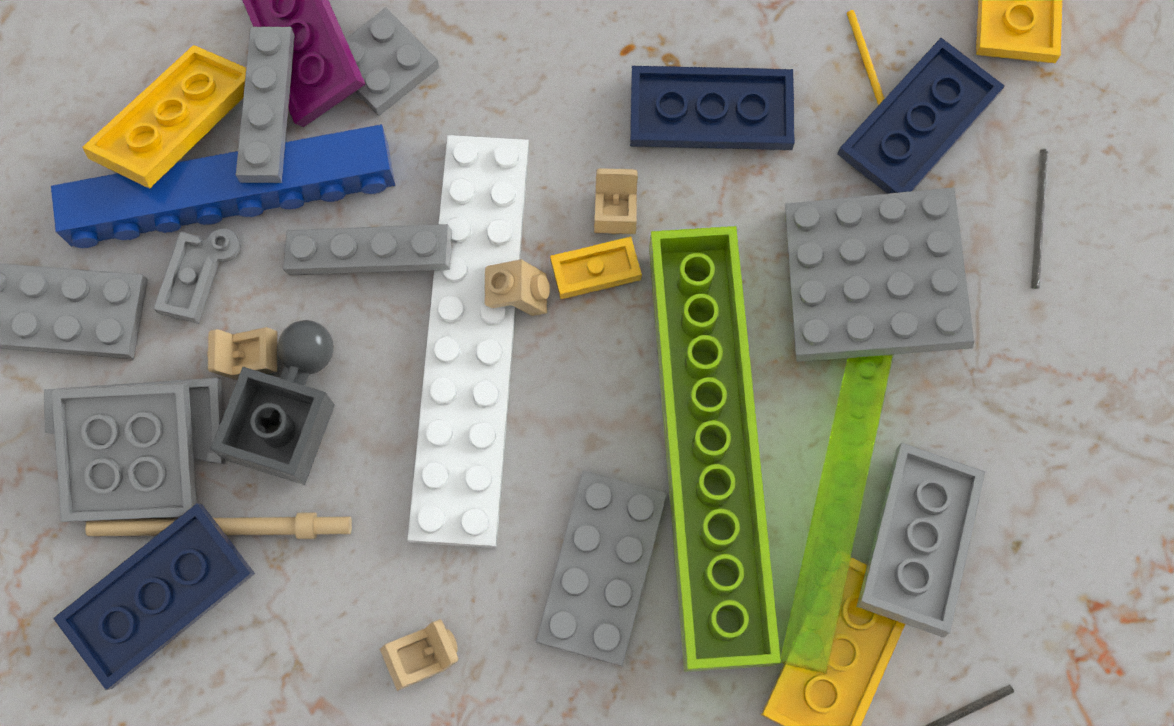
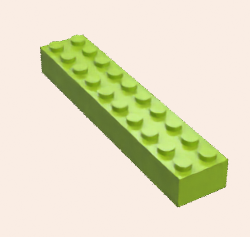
[649,226,781,672]

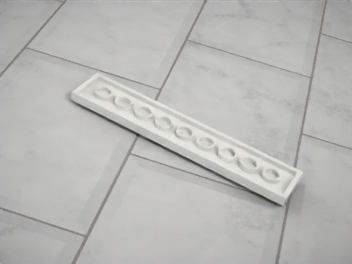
[408,135,529,548]

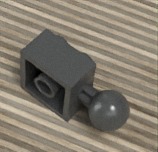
[210,320,335,485]

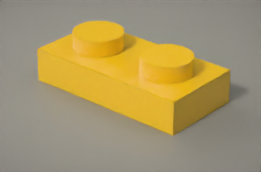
[550,237,642,300]

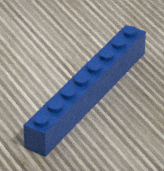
[51,124,396,248]

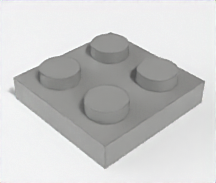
[346,7,439,116]

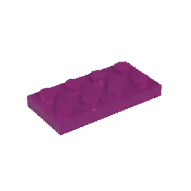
[242,0,366,127]

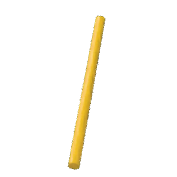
[847,10,885,105]

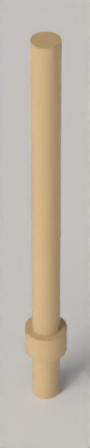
[85,512,352,539]

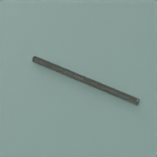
[1031,149,1048,289]
[925,684,1014,726]

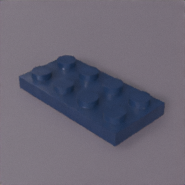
[837,38,1005,194]
[630,66,795,150]
[53,503,255,690]

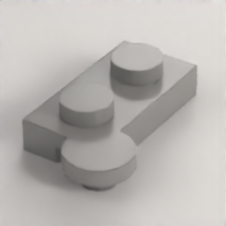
[154,228,241,324]

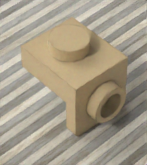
[594,168,638,234]
[485,259,550,316]
[207,327,277,380]
[380,619,458,691]

